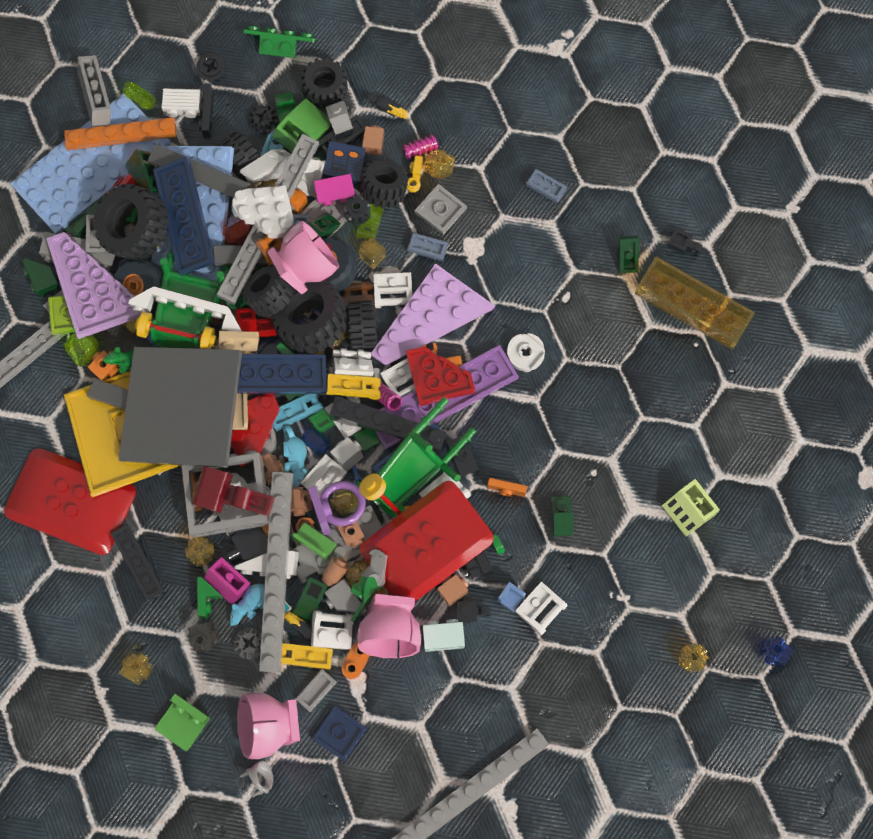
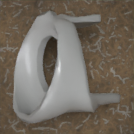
[240,761,273,797]

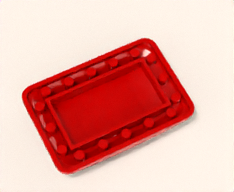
[4,448,136,555]
[360,481,494,602]

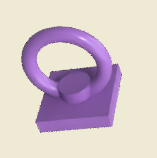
[308,481,366,536]

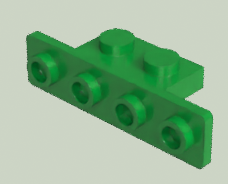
[243,26,317,58]

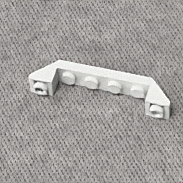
[128,286,242,332]

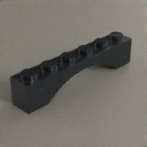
[330,396,446,455]

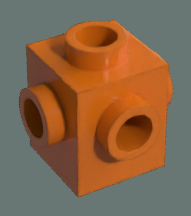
[88,350,119,380]

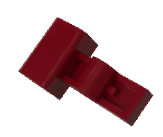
[191,466,275,517]

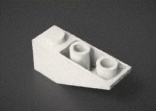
[240,149,291,182]
[235,551,299,579]

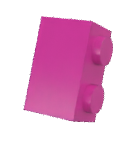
[314,174,355,206]
[204,557,251,605]

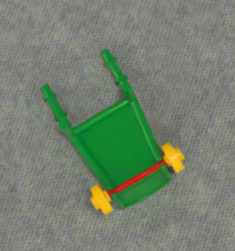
[135,242,239,349]
[356,396,476,519]

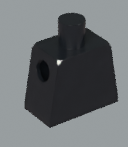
[226,527,268,562]

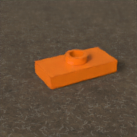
[487,478,527,497]

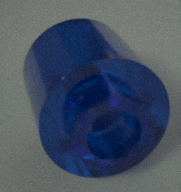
[301,427,330,455]

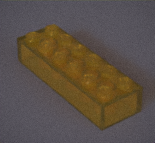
[635,256,755,350]

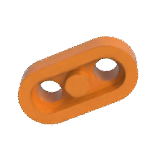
[342,642,370,680]

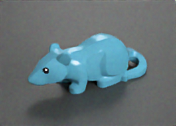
[283,425,308,488]
[230,584,265,626]

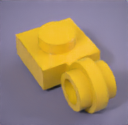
[406,156,423,192]

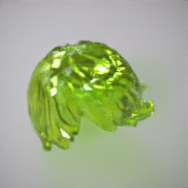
[63,332,99,367]

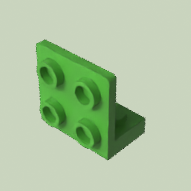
[155,694,211,751]

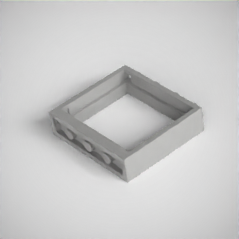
[182,451,269,538]

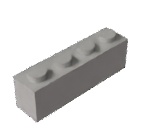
[77,55,111,126]
[39,232,119,273]

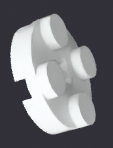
[507,333,545,372]

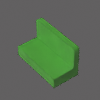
[292,522,337,561]

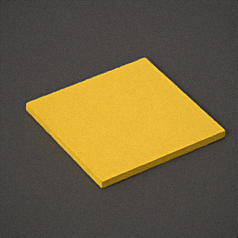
[64,371,181,497]

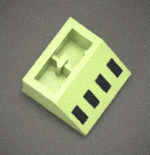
[662,479,720,537]

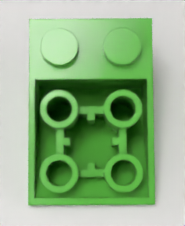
[272,98,331,153]

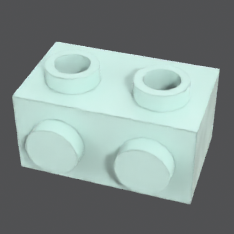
[423,619,465,652]

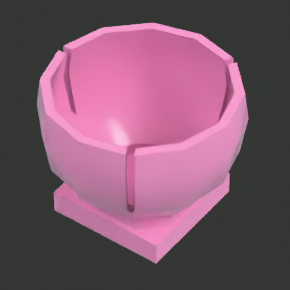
[268,221,340,294]
[357,594,421,658]
[237,693,300,759]

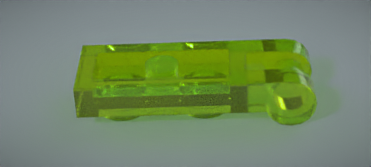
[356,204,384,242]

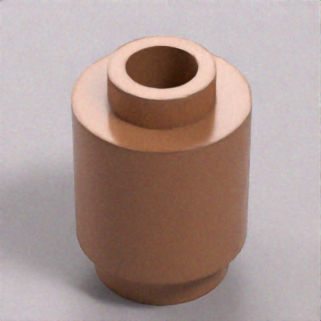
[321,557,348,587]

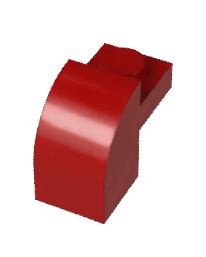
[236,308,277,337]

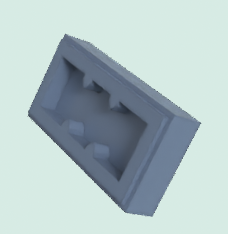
[526,169,567,203]
[407,233,448,261]

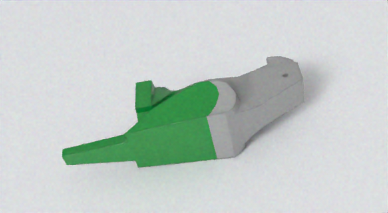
[350,549,388,622]

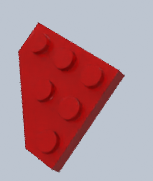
[406,346,476,406]
[231,394,280,467]

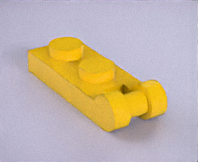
[327,374,381,400]
[281,643,333,670]

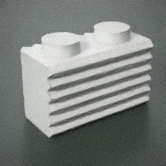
[162,88,202,118]

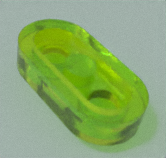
[122,82,156,109]

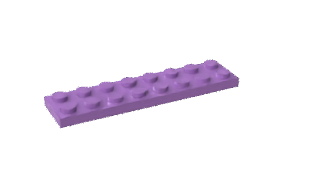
[374,345,519,451]

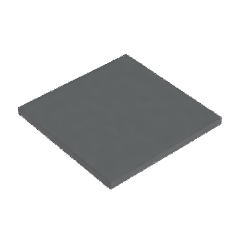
[119,347,242,468]

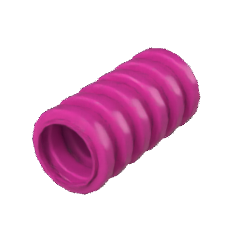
[403,134,438,160]
[377,383,402,411]

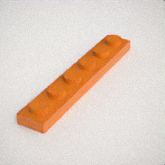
[65,117,177,151]

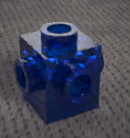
[760,636,794,668]

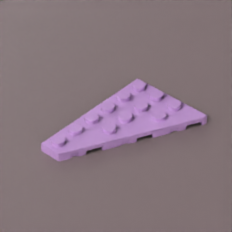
[46,232,149,339]
[371,264,495,366]

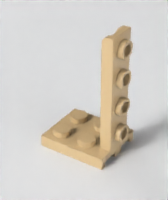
[217,331,259,430]

